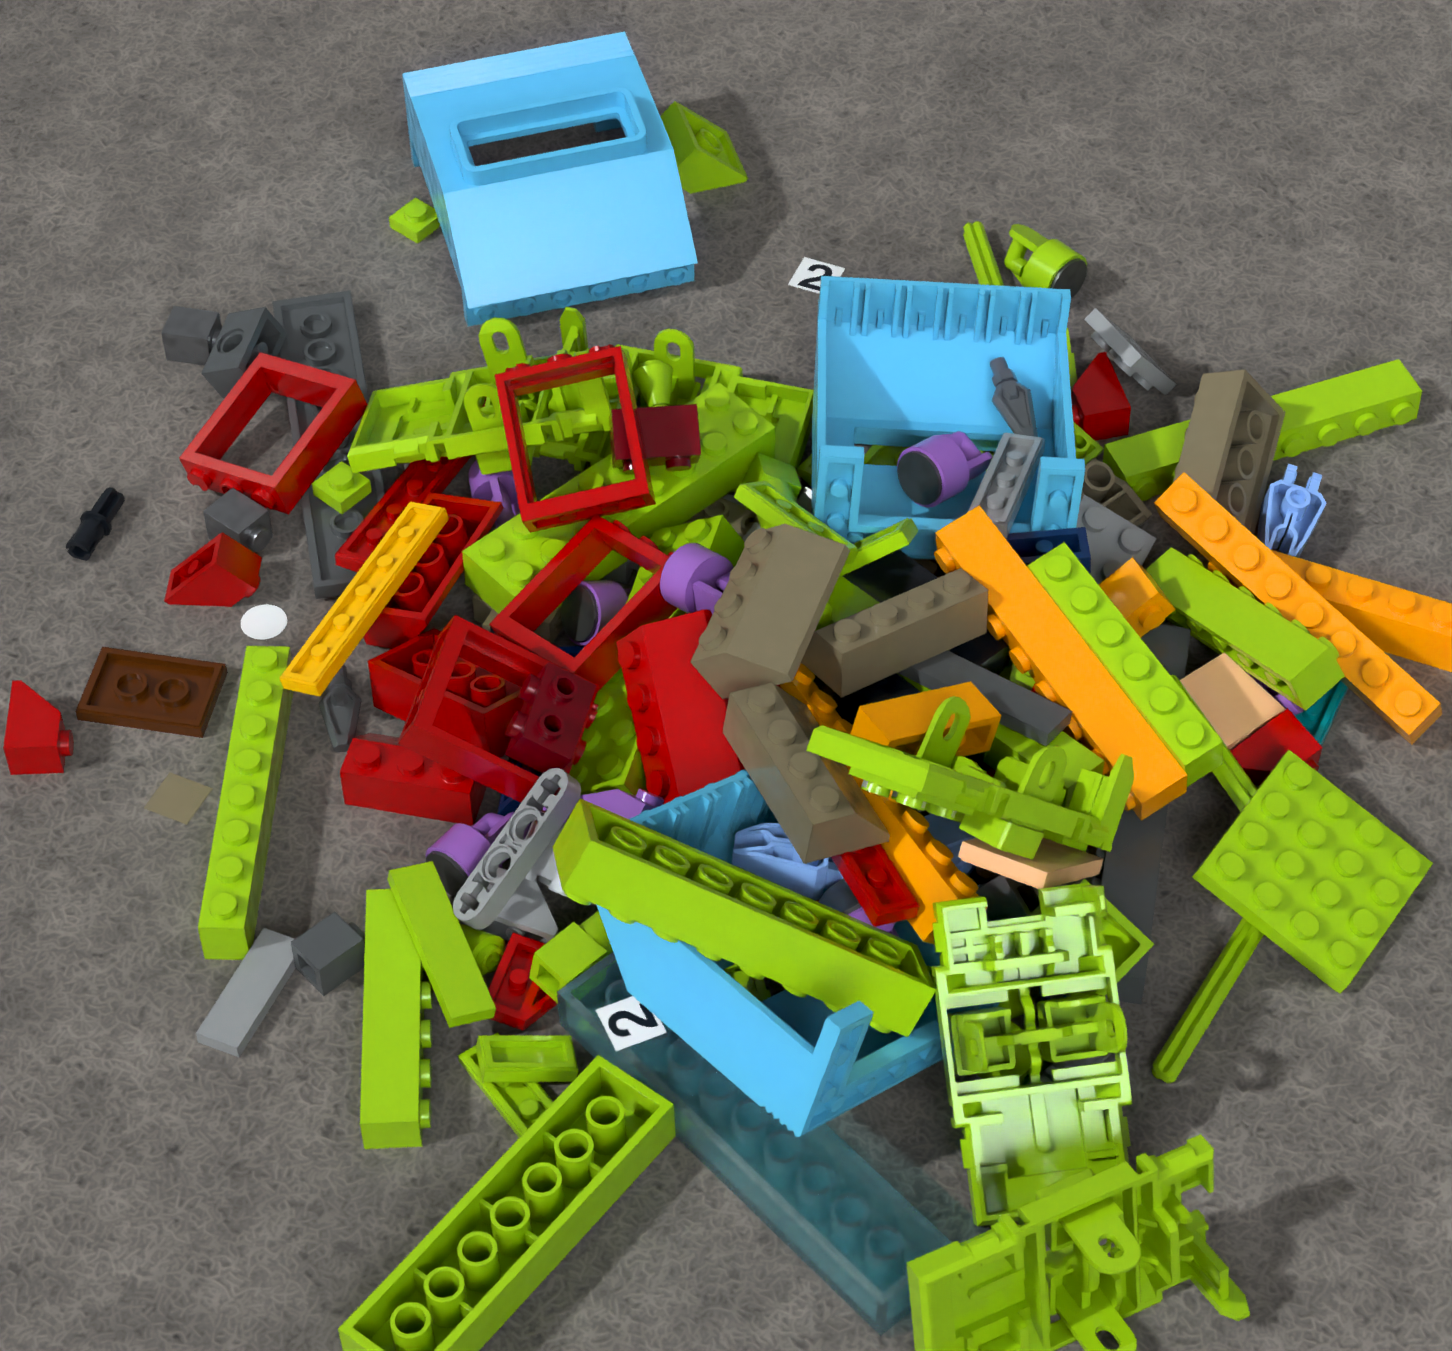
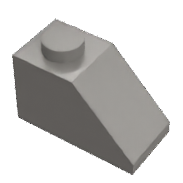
[473,867,559,944]

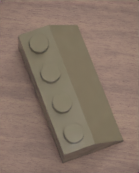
[1173,370,1285,535]
[691,524,850,699]
[801,568,988,698]
[723,683,890,864]

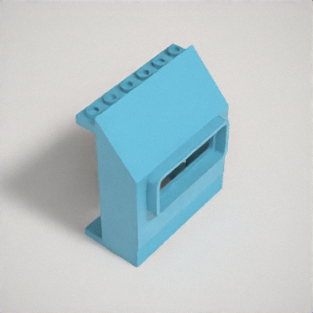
[402,32,698,326]
[811,276,1085,560]
[597,769,1000,1137]

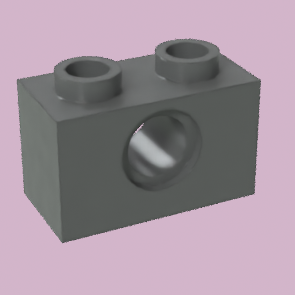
[201,307,287,398]

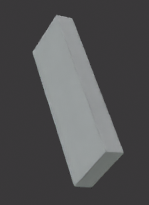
[196,928,296,1058]

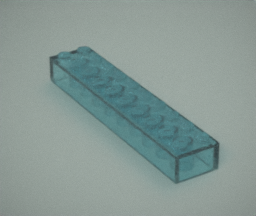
[557,952,952,1336]

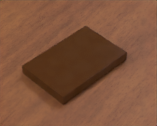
[75,647,228,738]

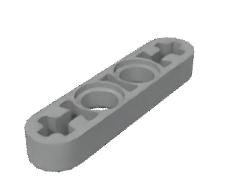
[453,768,581,930]

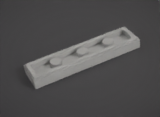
[968,433,1045,538]

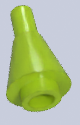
[633,360,673,407]
[460,924,505,976]

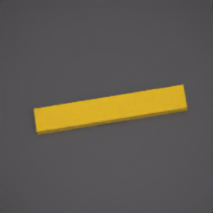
[279,501,449,697]

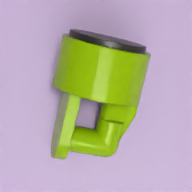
[1004,224,1087,299]

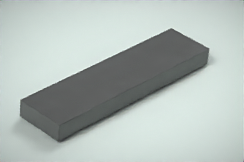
[898,650,1072,746]

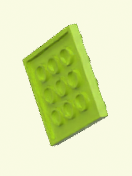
[1192,750,1433,993]

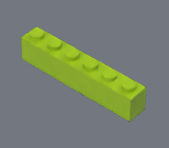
[1027,542,1223,787]
[1145,547,1345,711]
[360,889,433,1149]

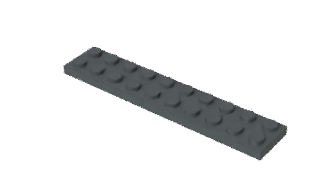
[272,291,385,599]

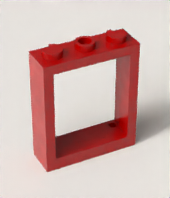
[494,344,656,533]
[179,352,367,514]
[489,514,678,693]
[397,615,599,803]

